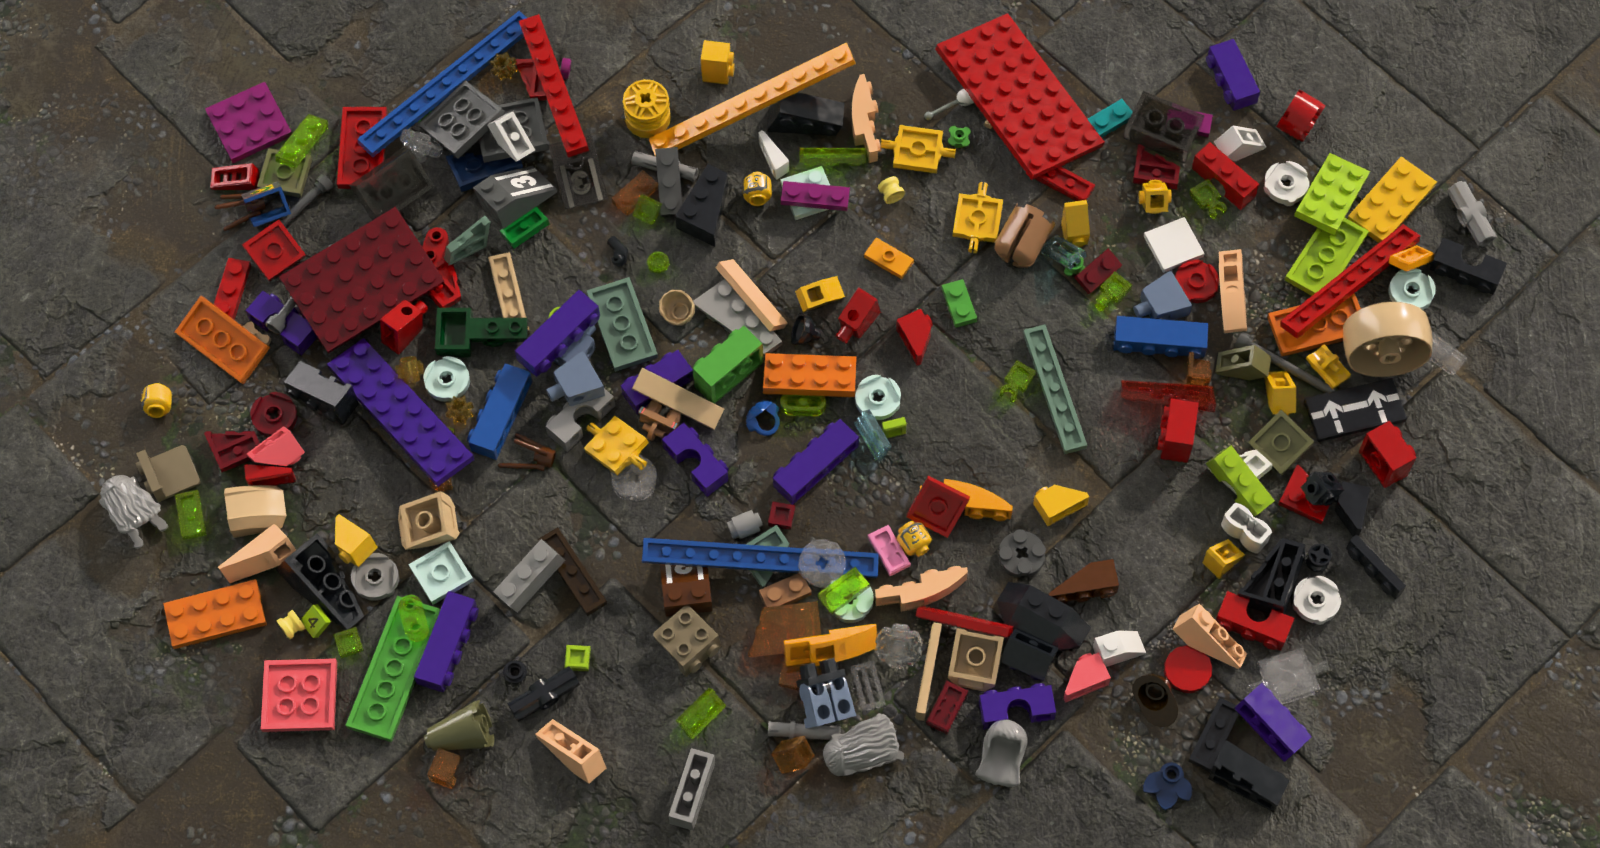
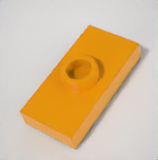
[864,238,914,279]
[1389,245,1435,272]

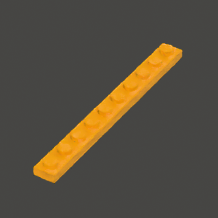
[648,43,856,156]

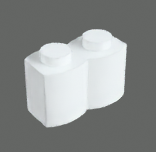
[1221,503,1272,554]

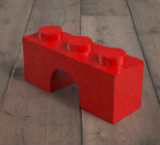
[1192,142,1259,210]
[1216,591,1294,650]

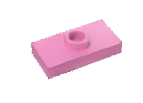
[868,525,911,576]

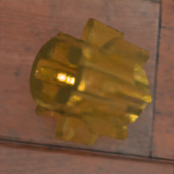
[490,52,518,81]
[395,356,424,383]
[446,396,474,425]

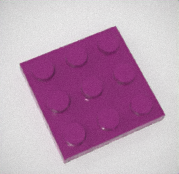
[205,82,293,163]

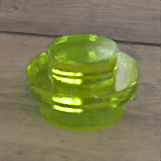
[647,251,669,273]

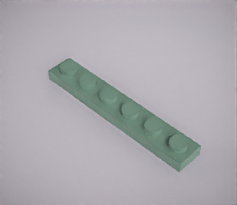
[1023,324,1087,454]

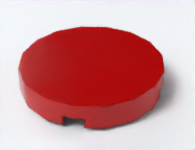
[1175,260,1220,303]
[1164,645,1212,693]

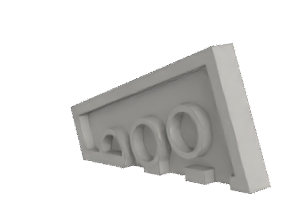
[693,279,782,358]

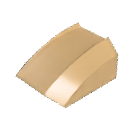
[224,485,286,538]
[398,491,459,550]
[948,628,1004,691]

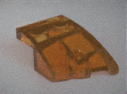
[748,601,821,657]

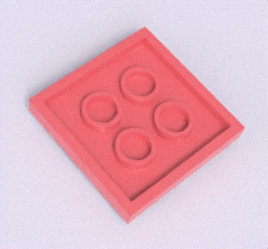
[261,659,337,732]

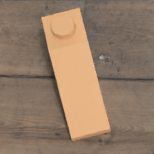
[535,719,607,783]

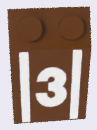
[660,564,713,617]

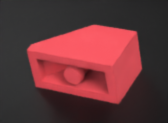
[246,426,305,466]
[1063,652,1111,703]

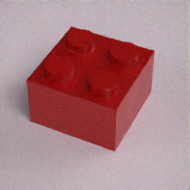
[1157,398,1199,463]
[1359,421,1417,488]

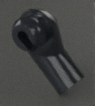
[607,236,628,267]

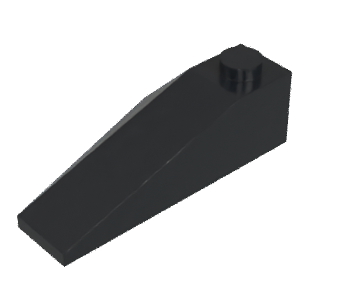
[276,533,364,632]

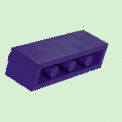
[515,290,600,377]
[773,419,859,505]
[414,591,479,693]

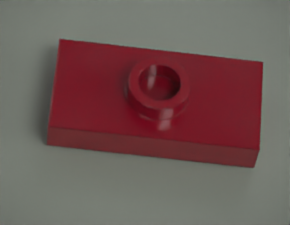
[926,681,968,735]

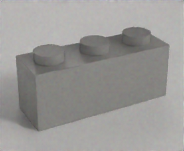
[493,539,565,613]
[669,748,715,831]

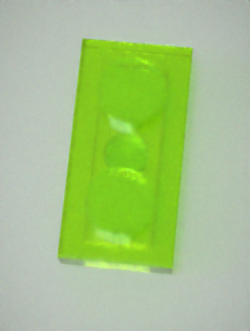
[175,490,207,540]
[818,567,870,615]
[675,688,726,740]

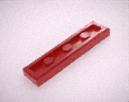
[916,606,1014,638]

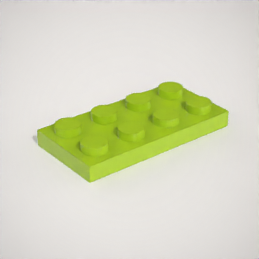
[1294,153,1370,235]
[1285,218,1369,296]

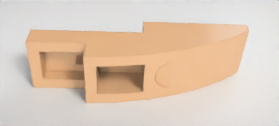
[852,74,881,163]
[1219,249,1247,333]
[875,566,968,612]

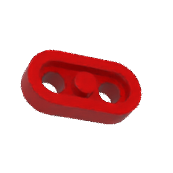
[422,227,449,264]

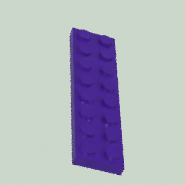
[327,338,474,487]

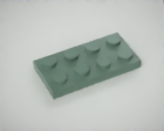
[587,277,658,372]

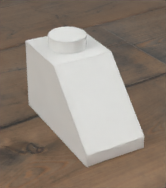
[487,112,535,161]
[1214,126,1266,161]
[1093,631,1146,667]

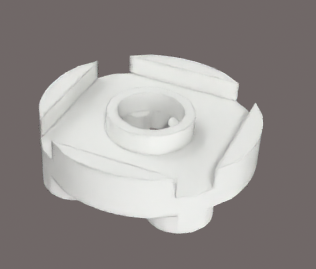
[1264,161,1309,206]
[1292,576,1341,625]

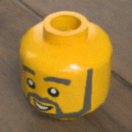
[743,172,772,206]
[141,383,172,418]
[897,521,932,557]

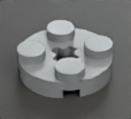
[351,553,399,600]

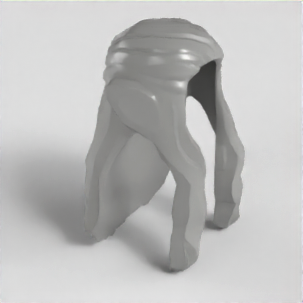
[99,475,169,549]
[823,713,904,776]

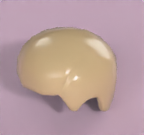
[659,290,695,326]

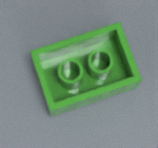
[693,326,763,404]

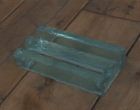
[1041,235,1087,270]
[854,409,892,461]

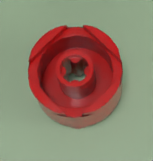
[1276,89,1326,142]

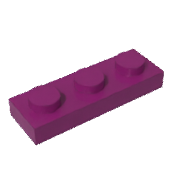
[781,181,850,211]

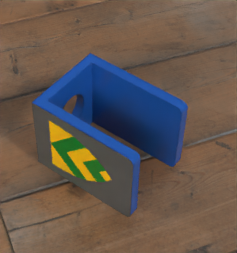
[241,181,291,227]

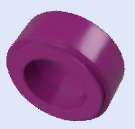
[560,58,572,80]

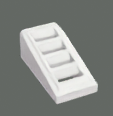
[758,130,789,180]

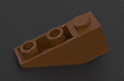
[1048,559,1119,604]

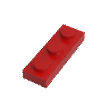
[214,258,252,320]

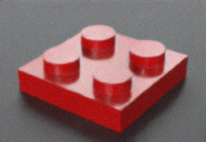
[242,220,306,282]
[906,476,970,538]

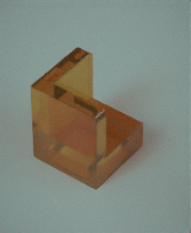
[1186,352,1212,387]
[771,735,815,774]
[427,748,461,789]

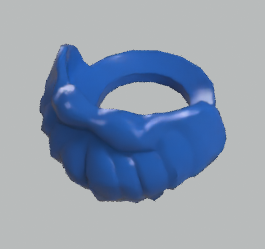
[746,401,780,436]

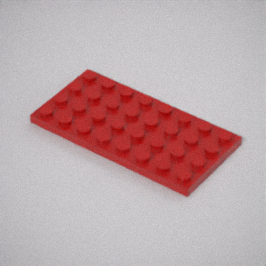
[935,13,1105,180]

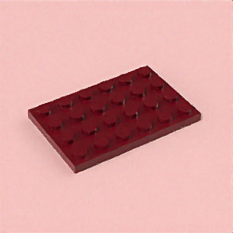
[279,207,444,354]

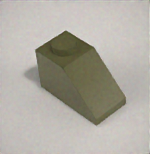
[1215,345,1271,380]

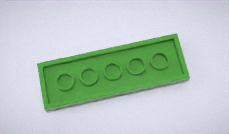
[346,596,441,742]

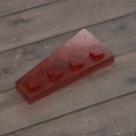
[1120,380,1216,413]

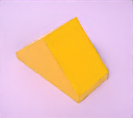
[1203,539,1245,579]

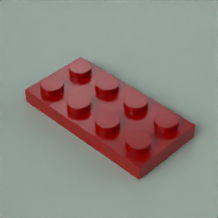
[337,107,388,189]

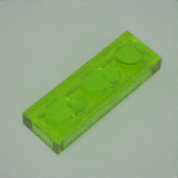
[275,114,328,169]
[799,148,866,166]

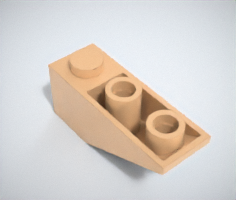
[218,524,296,583]
[1173,604,1247,669]

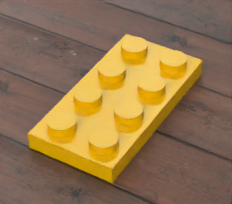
[1347,157,1437,243]

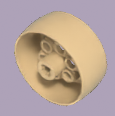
[1343,302,1433,377]

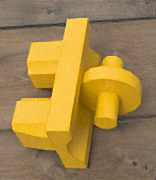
[1306,344,1351,390]

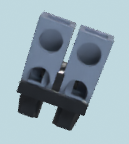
[796,658,856,728]

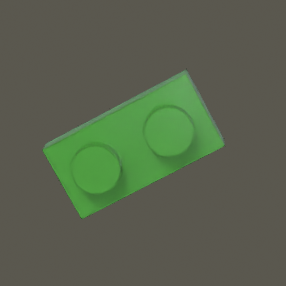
[941,279,977,328]

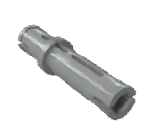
[631,151,698,182]
[768,720,841,740]

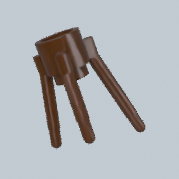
[214,194,266,231]
[498,433,556,471]

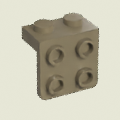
[136,445,201,502]
[653,606,721,677]

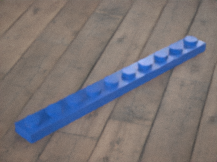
[357,11,527,157]
[642,538,879,578]

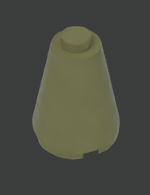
[424,700,494,752]

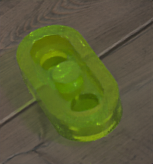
[780,395,826,416]
[398,595,429,642]

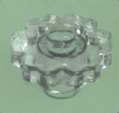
[400,129,443,167]
[875,623,923,669]

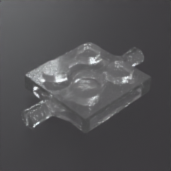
[1249,647,1329,705]

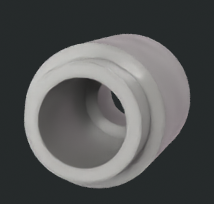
[727,510,763,540]

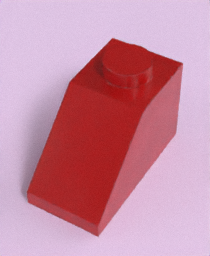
[896,308,933,366]

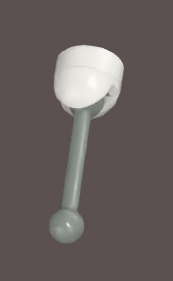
[924,88,974,120]

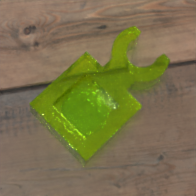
[1189,179,1227,220]
[1000,360,1036,403]

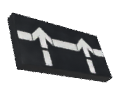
[1304,378,1407,442]

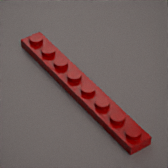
[519,14,589,157]
[1280,224,1420,339]

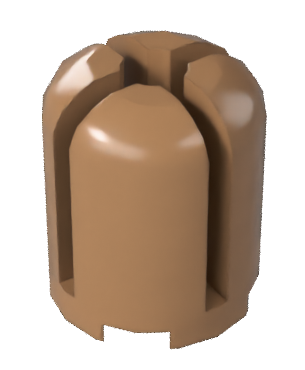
[994,203,1055,268]

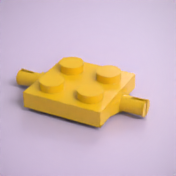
[880,125,956,174]
[953,182,1003,253]
[584,416,649,476]

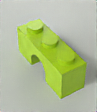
[1206,445,1275,517]

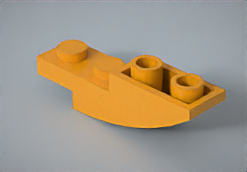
[920,479,1013,521]
[783,624,878,666]

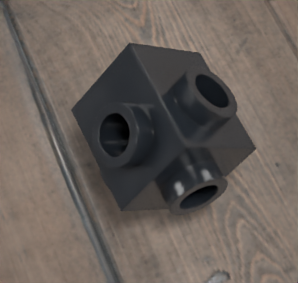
[1301,472,1344,506]

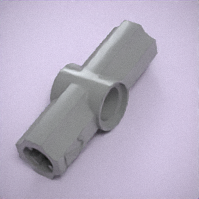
[1447,181,1497,247]

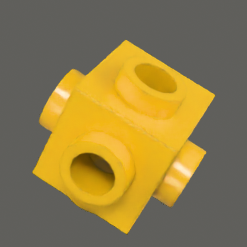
[1139,180,1172,214]

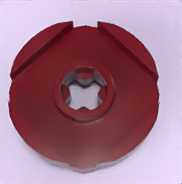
[250,392,298,437]

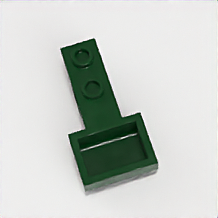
[435,308,528,358]

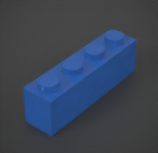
[1113,316,1208,359]
[467,363,532,460]

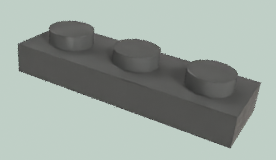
[655,147,682,216]

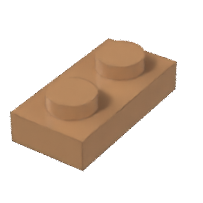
[759,573,812,613]

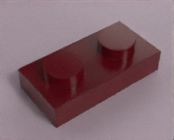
[1074,248,1122,294]

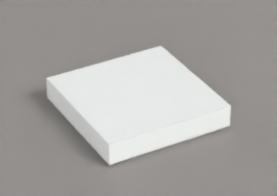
[1144,217,1204,273]

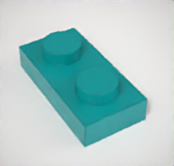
[1088,99,1135,138]

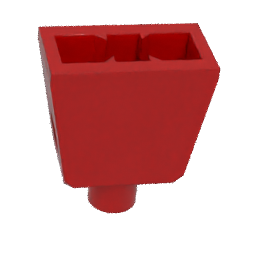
[835,287,881,344]
[380,300,428,355]

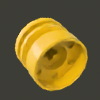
[623,79,671,138]

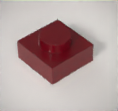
[768,501,796,530]

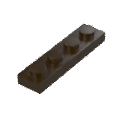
[538,527,607,616]

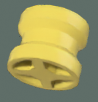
[878,176,905,204]
[277,610,306,639]

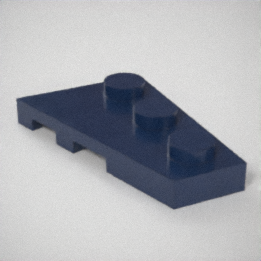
[446,153,523,192]

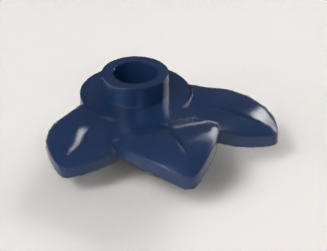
[1143,763,1192,810]

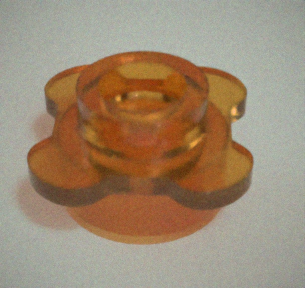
[429,477,453,492]

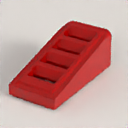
[210,163,260,190]
[244,464,296,486]

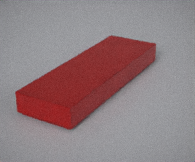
[1026,167,1095,201]

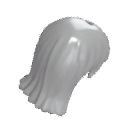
[975,719,1027,787]

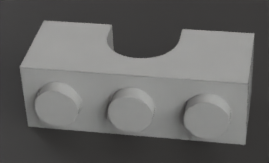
[546,388,615,452]

